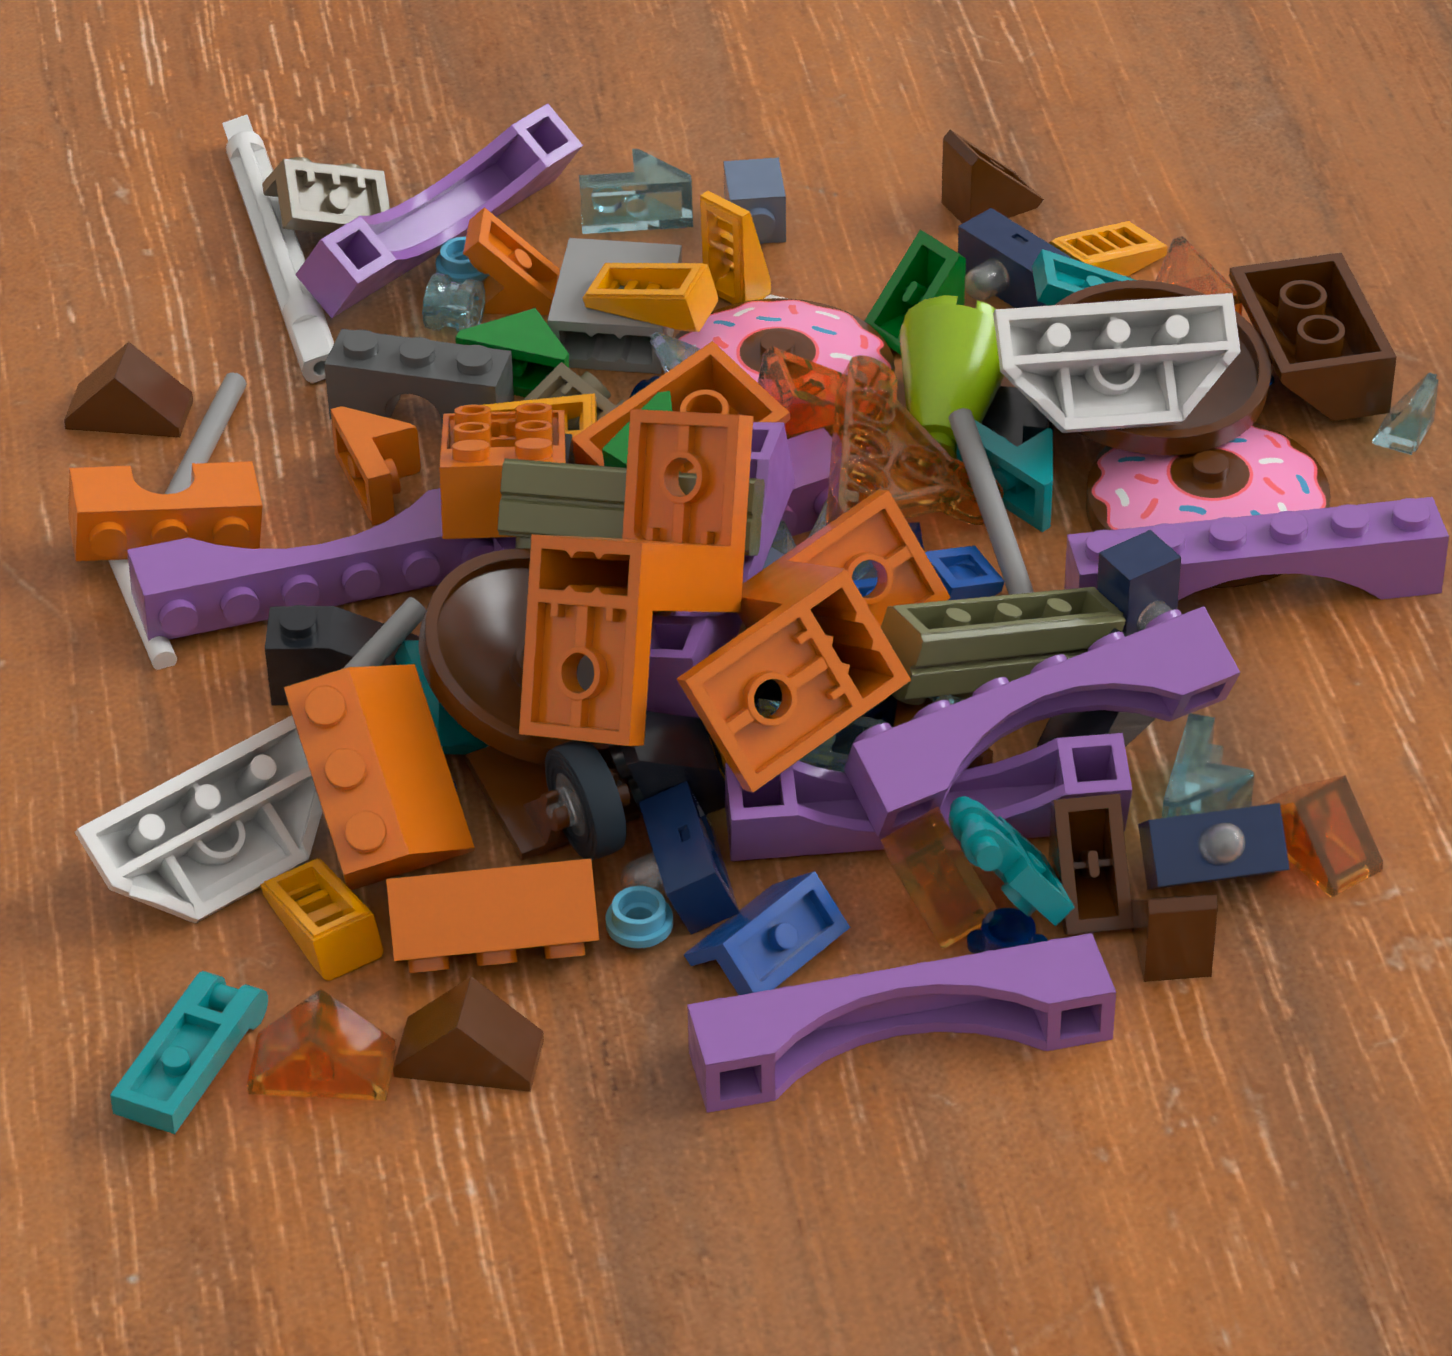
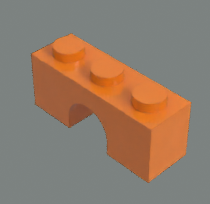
[68,461,263,561]

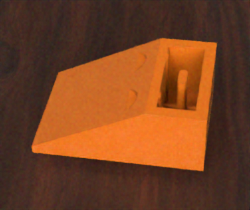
[439,403,566,539]

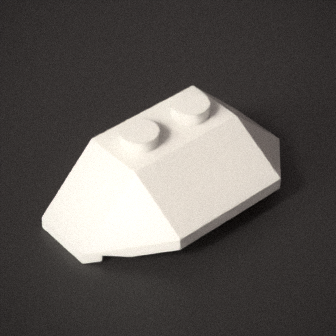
[993,293,1241,433]
[75,715,322,923]

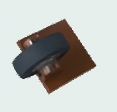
[465,740,641,861]

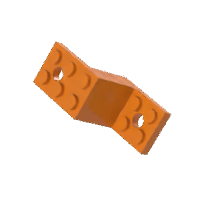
[519,409,753,746]
[676,489,951,793]

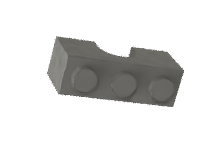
[324,329,514,424]

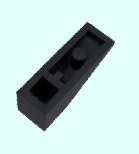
[265,605,419,706]

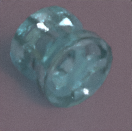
[422,272,485,333]

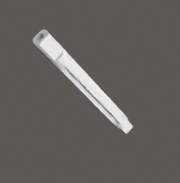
[222,115,334,383]

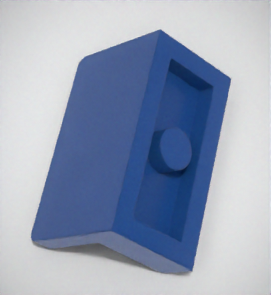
[684,871,851,995]

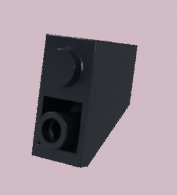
[608,711,725,814]

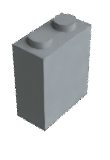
[547,238,682,374]

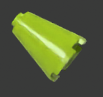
[899,295,1005,464]

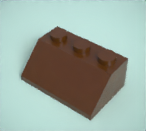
[1229,252,1397,421]

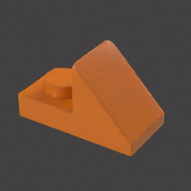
[463,207,560,315]
[330,406,421,526]

